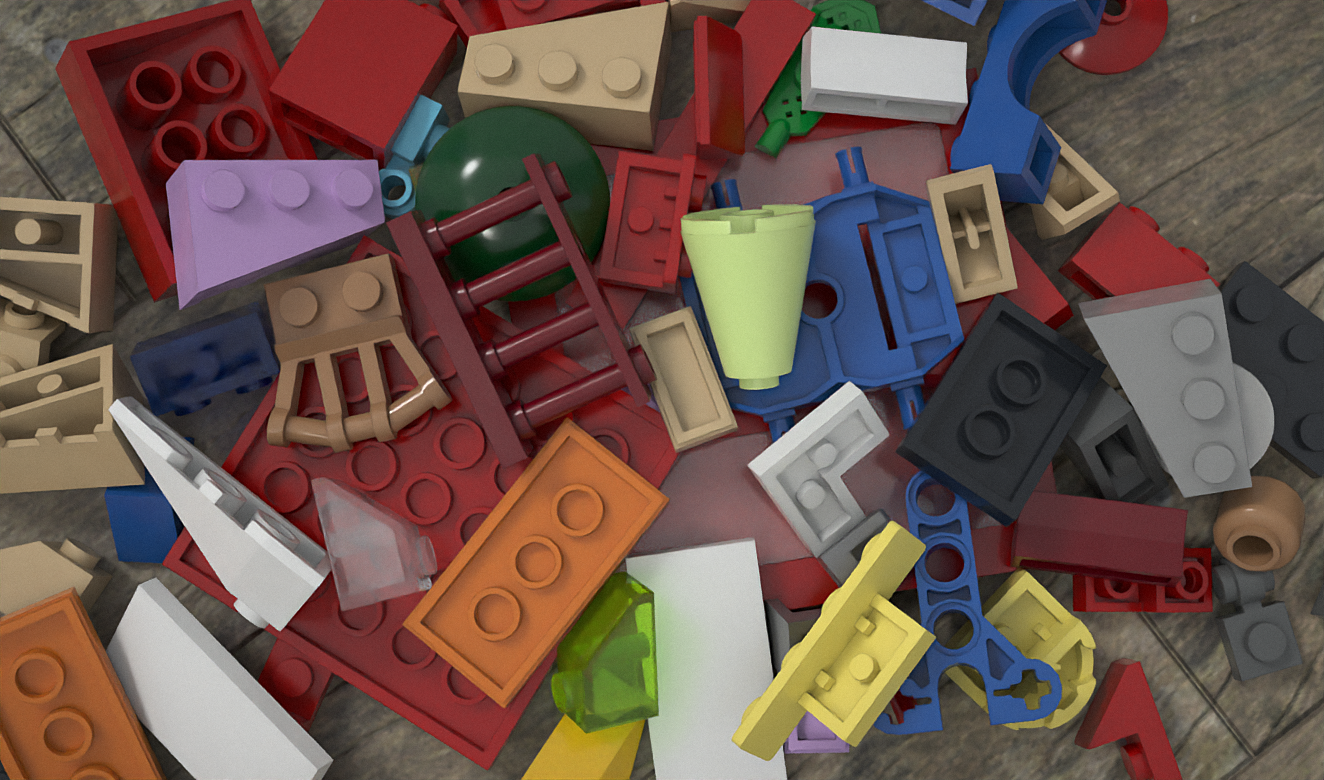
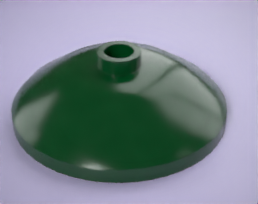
[415,106,610,302]

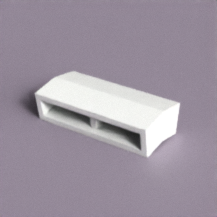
[801,27,968,125]

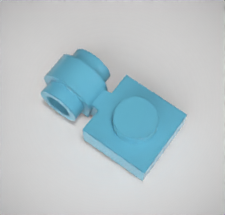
[379,94,450,219]

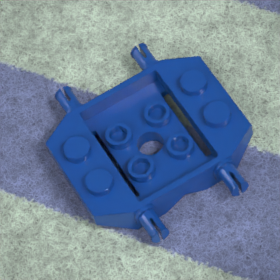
[679,147,964,443]

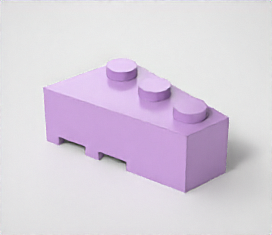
[166,160,385,310]

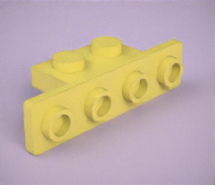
[731,521,937,761]

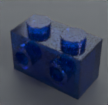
[130,300,281,416]

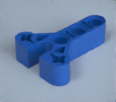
[873,470,1062,735]

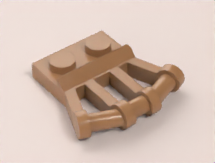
[263,254,453,453]

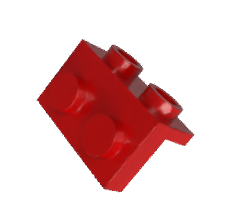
[598,151,707,294]

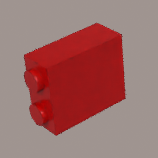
[269,0,458,171]

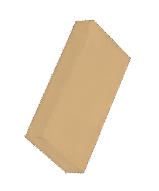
[630,306,738,453]

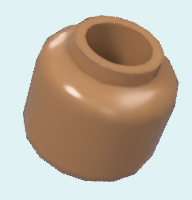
[1213,476,1306,572]

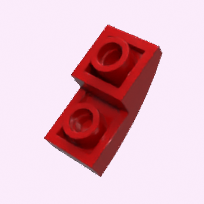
[1072,548,1213,613]

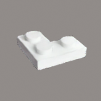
[747,381,890,558]

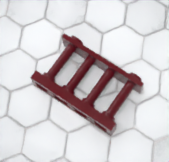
[386,153,657,468]

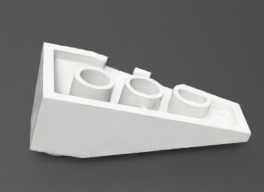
[108,396,338,631]

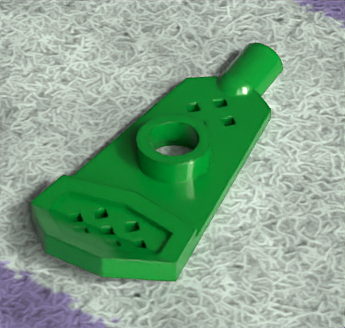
[754,0,881,158]

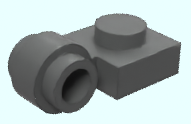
[1212,557,1303,681]

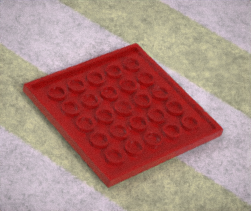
[162,235,683,771]

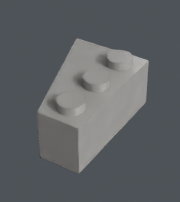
[1078,279,1252,498]

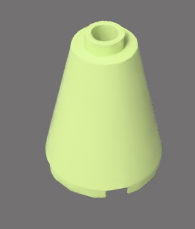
[680,204,816,390]

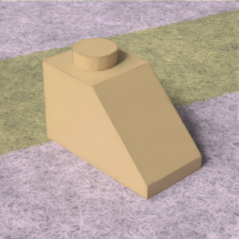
[0,538,113,615]

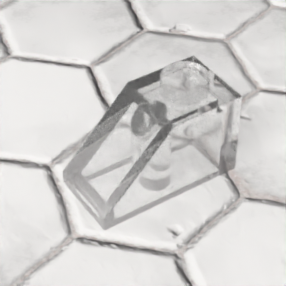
[311,477,437,611]

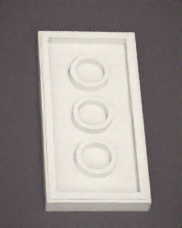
[625,537,787,780]
[106,578,333,780]

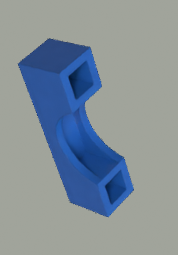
[950,0,1107,205]

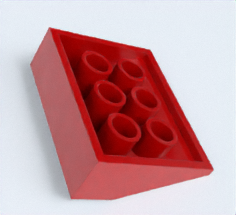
[55,0,318,303]

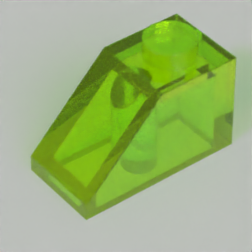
[551,571,659,734]

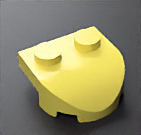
[944,568,1096,730]

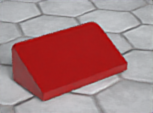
[693,16,745,159]

